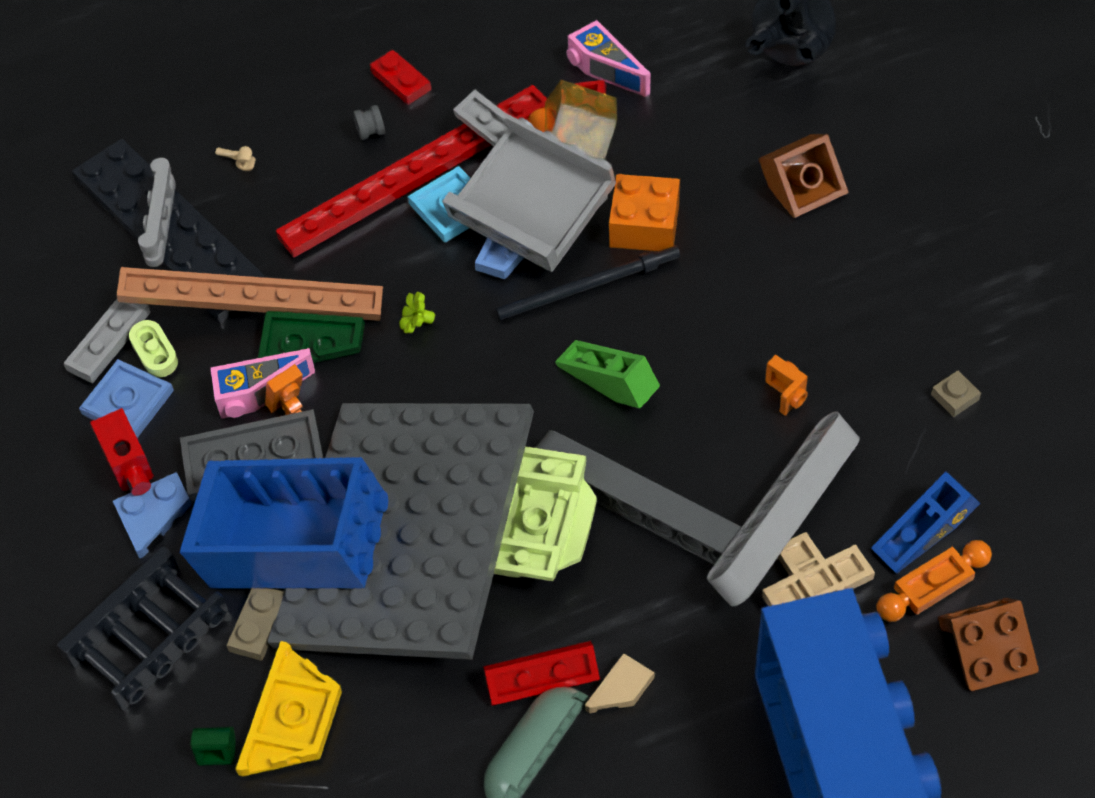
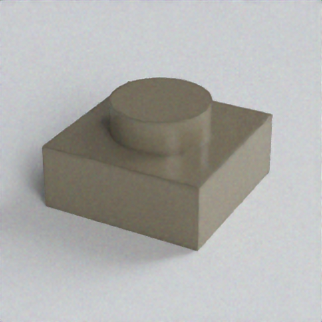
[931,371,981,417]

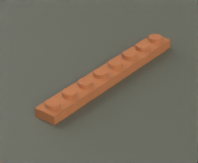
[117,267,383,321]

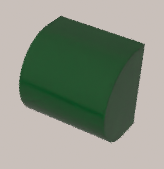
[191,727,236,765]

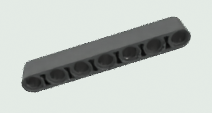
[534,430,742,565]

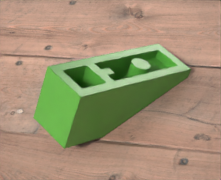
[555,340,660,408]

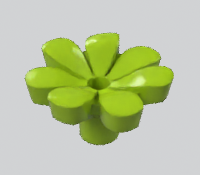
[399,292,435,333]

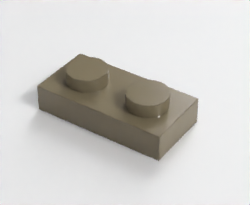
[226,588,284,661]

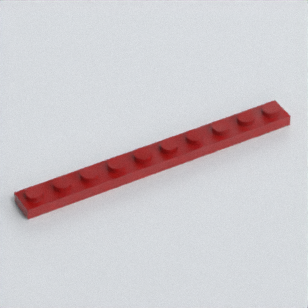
[276,85,551,258]

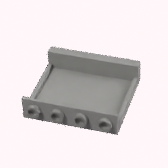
[442,114,616,272]

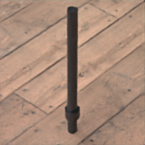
[496,245,680,321]

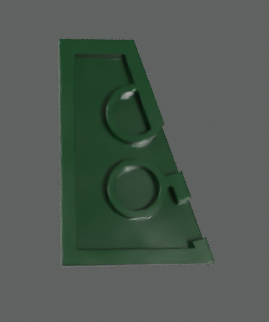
[258,311,365,363]

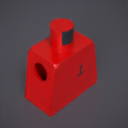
[90,408,154,496]

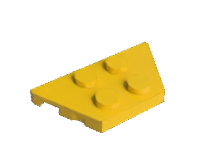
[236,641,342,776]

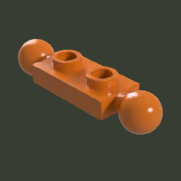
[877,540,992,622]

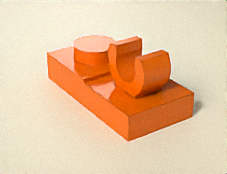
[265,364,303,415]

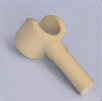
[216,146,256,171]

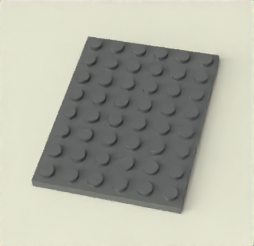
[268,403,534,659]

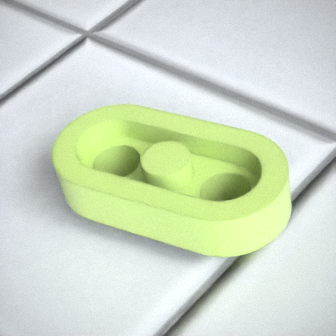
[129,320,178,377]

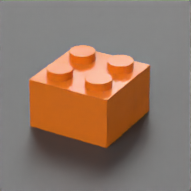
[609,174,680,251]

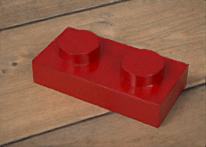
[370,50,431,105]

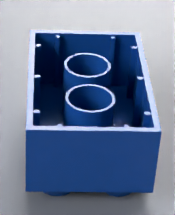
[755,588,941,798]

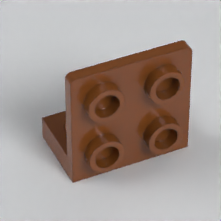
[938,598,1039,691]

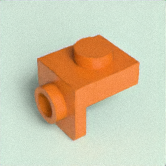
[765,355,808,415]

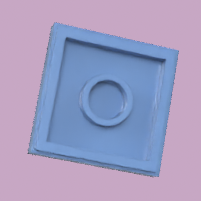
[79,359,174,438]

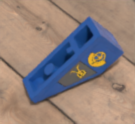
[871,472,980,573]

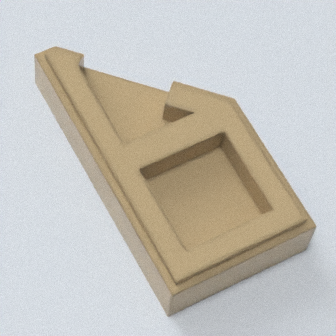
[585,654,654,713]

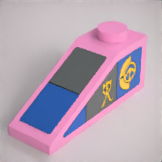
[567,20,650,97]
[211,348,315,419]

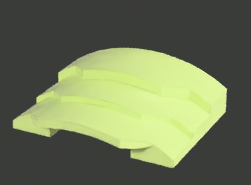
[494,447,597,581]

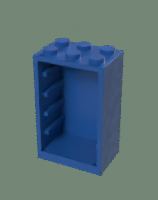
[180,457,388,588]

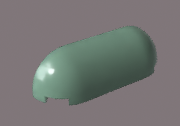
[484,687,589,798]

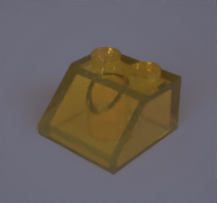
[545,80,617,160]

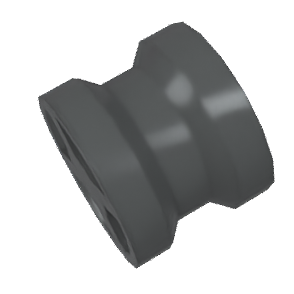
[353,105,385,140]

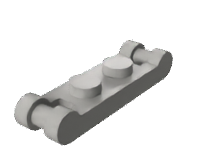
[138,158,176,267]

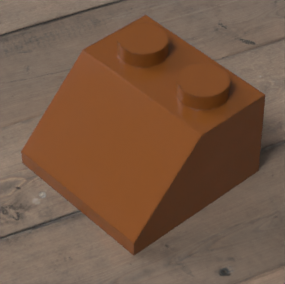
[758,134,849,218]

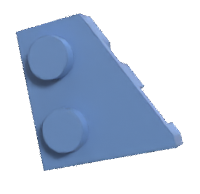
[113,472,192,559]

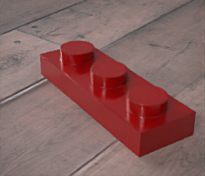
[483,641,600,706]

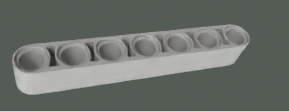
[707,412,860,606]

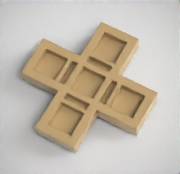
[762,532,875,606]

